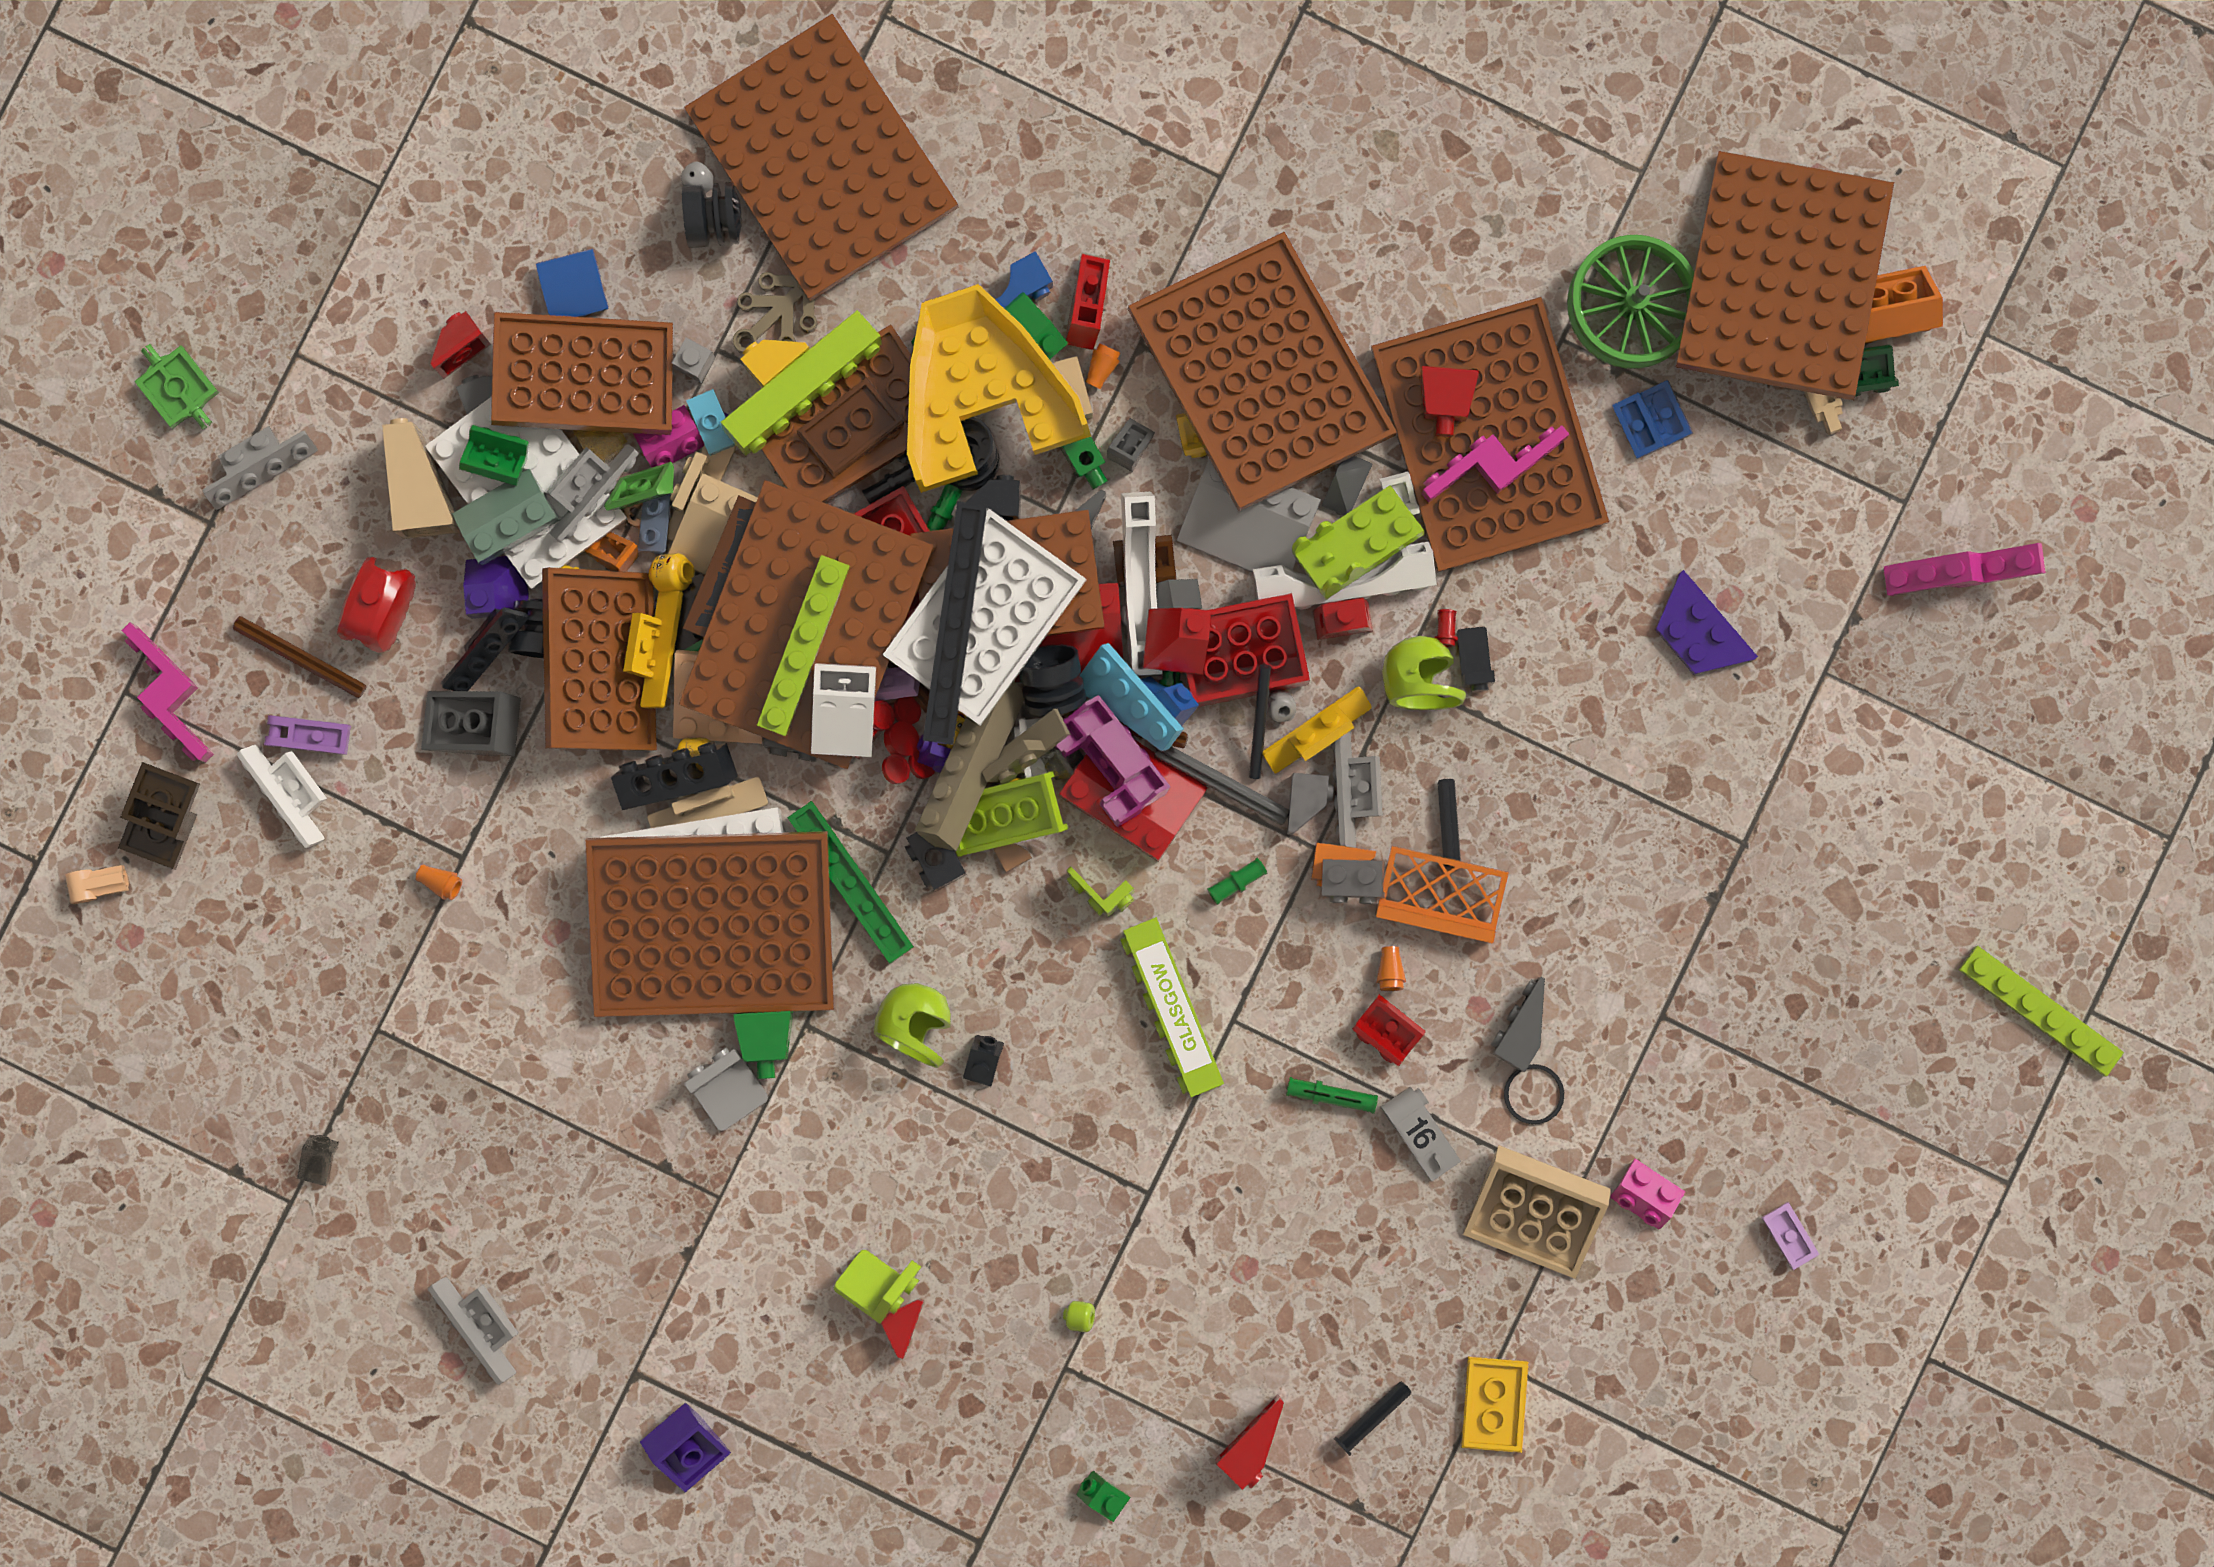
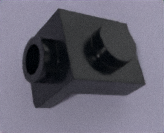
[963,1035,1004,1087]

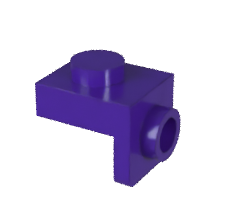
[917,734,951,773]

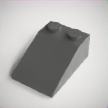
[421,691,521,756]

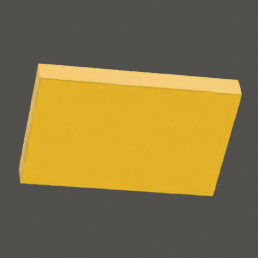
[1461,1356,1529,1453]

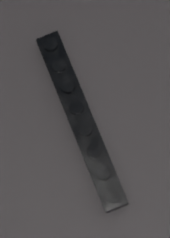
[923,501,988,745]

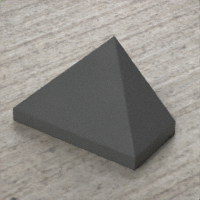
[1322,456,1373,516]

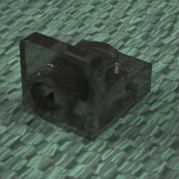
[1040,747,1084,780]
[297,1135,339,1186]

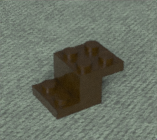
[118,762,200,870]

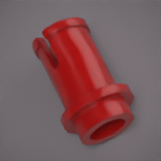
[1434,609,1458,648]

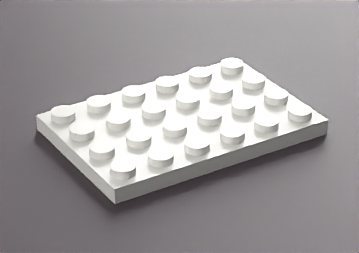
[425,397,628,590]
[883,509,1087,726]

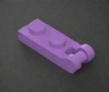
[264,715,351,755]

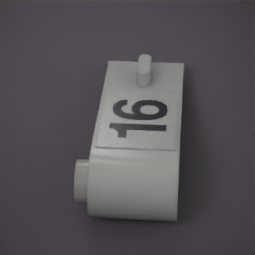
[1381,1087,1461,1182]

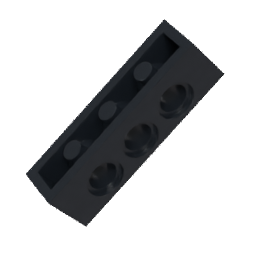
[611,742,738,811]

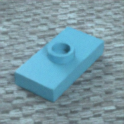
[686,389,735,456]

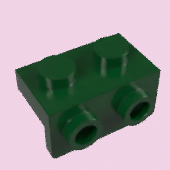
[1855,344,1899,397]

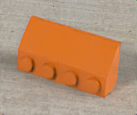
[1865,266,1943,343]

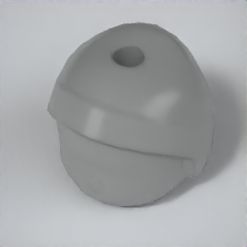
[681,162,714,193]
[1267,690,1296,723]

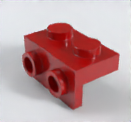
[1352,994,1426,1066]

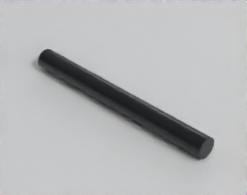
[1249,664,1271,779]

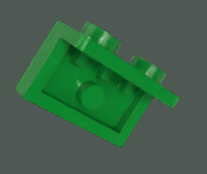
[459,425,529,486]

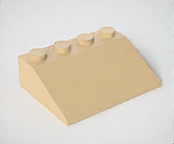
[668,473,758,575]
[1463,1145,1611,1279]

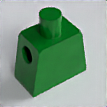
[1059,437,1108,490]
[733,1011,793,1079]

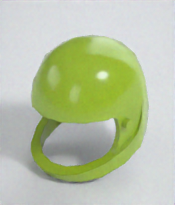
[1382,636,1466,710]
[874,983,951,1068]

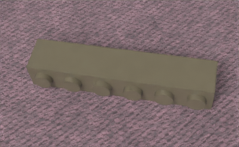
[915,681,1025,851]

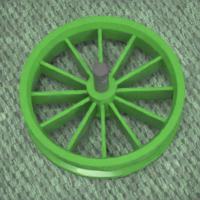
[1567,235,1695,369]

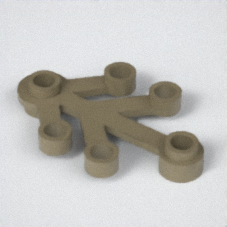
[733,272,818,354]

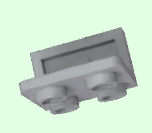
[684,1048,768,1131]

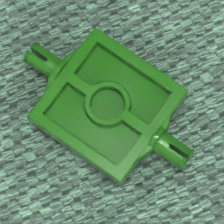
[134,344,219,430]

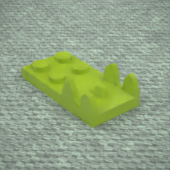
[1292,485,1425,600]
[956,771,1068,857]

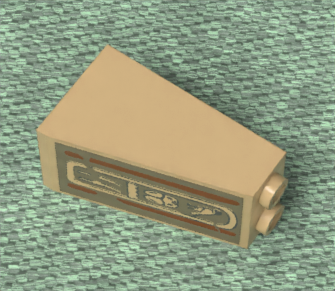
[382,418,461,539]

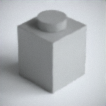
[672,338,715,383]

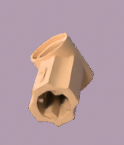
[65,865,129,904]

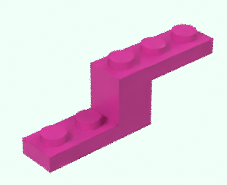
[1421,425,1569,503]
[1883,543,2046,596]
[121,622,214,763]

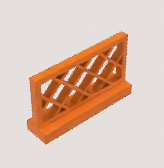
[1375,845,1509,943]

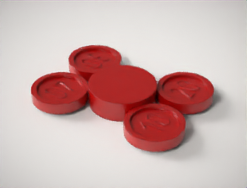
[873,696,935,784]

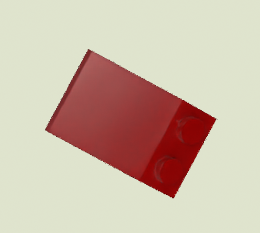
[1215,1394,1284,1490]

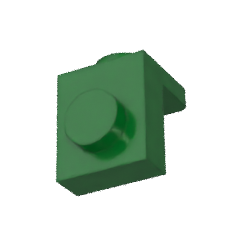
[1076,1471,1131,1522]

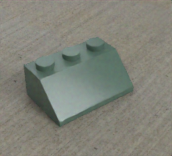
[452,469,560,565]

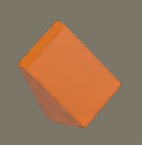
[585,532,639,572]

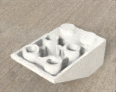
[811,663,876,757]

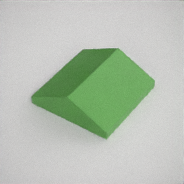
[604,462,674,511]

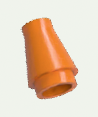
[1085,343,1121,389]
[415,864,462,900]
[1377,946,1406,991]

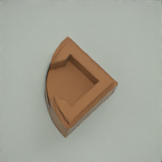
[993,843,1032,872]

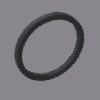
[1504,1064,1564,1124]

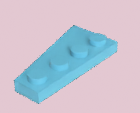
[1079,643,1184,751]

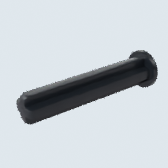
[1437,779,1461,869]
[1333,1381,1412,1456]

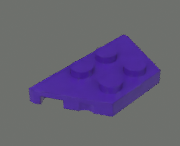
[1655,570,1758,675]

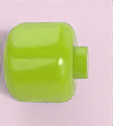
[1063,1301,1095,1332]

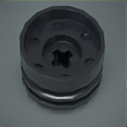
[682,182,742,248]
[949,417,1000,491]
[508,599,544,659]
[1019,644,1087,716]

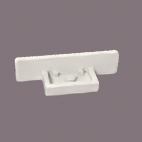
[237,745,327,848]

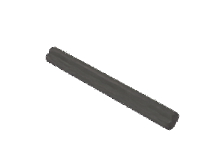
[1155,746,1290,825]

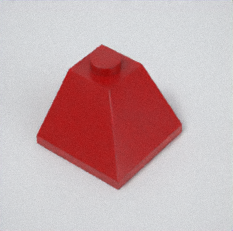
[430,311,491,379]
[1143,608,1211,675]

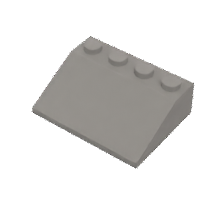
[1176,459,1321,572]

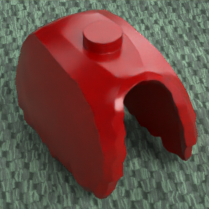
[337,557,416,653]

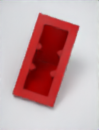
[881,1298,925,1359]

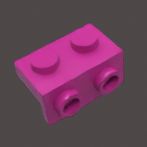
[633,405,705,468]
[1610,1159,1686,1229]

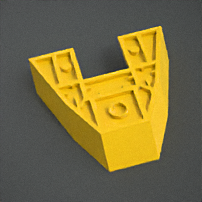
[907,284,1091,493]

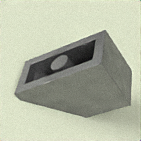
[1287,773,1334,835]

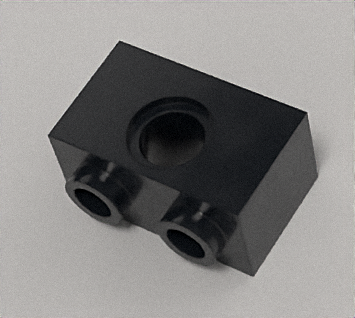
[905,832,967,892]

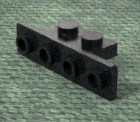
[441,608,528,691]

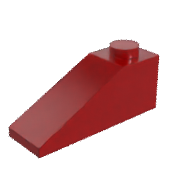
[1065,254,1110,350]

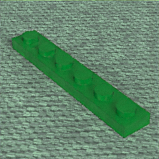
[787,801,914,964]

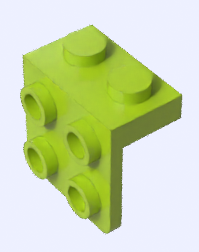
[1066,866,1135,917]
[833,1250,921,1324]

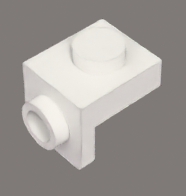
[1379,471,1420,515]

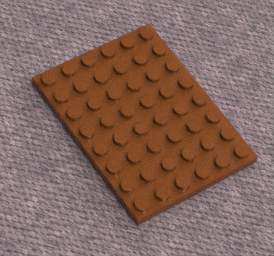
[684,14,959,301]
[1676,151,1895,401]
[1128,232,1397,511]
[1371,297,1610,572]
[679,480,934,769]
[586,831,834,1017]

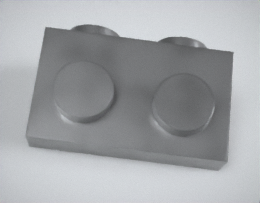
[1322,859,1385,904]

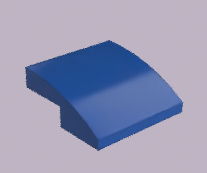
[536,248,609,317]
[1612,380,1694,459]

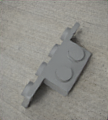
[202,426,318,510]
[547,444,639,542]
[1331,731,1383,848]
[428,1277,519,1385]

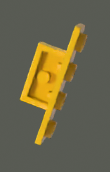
[623,591,683,708]
[1262,686,1372,774]

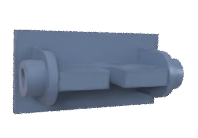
[638,494,672,555]

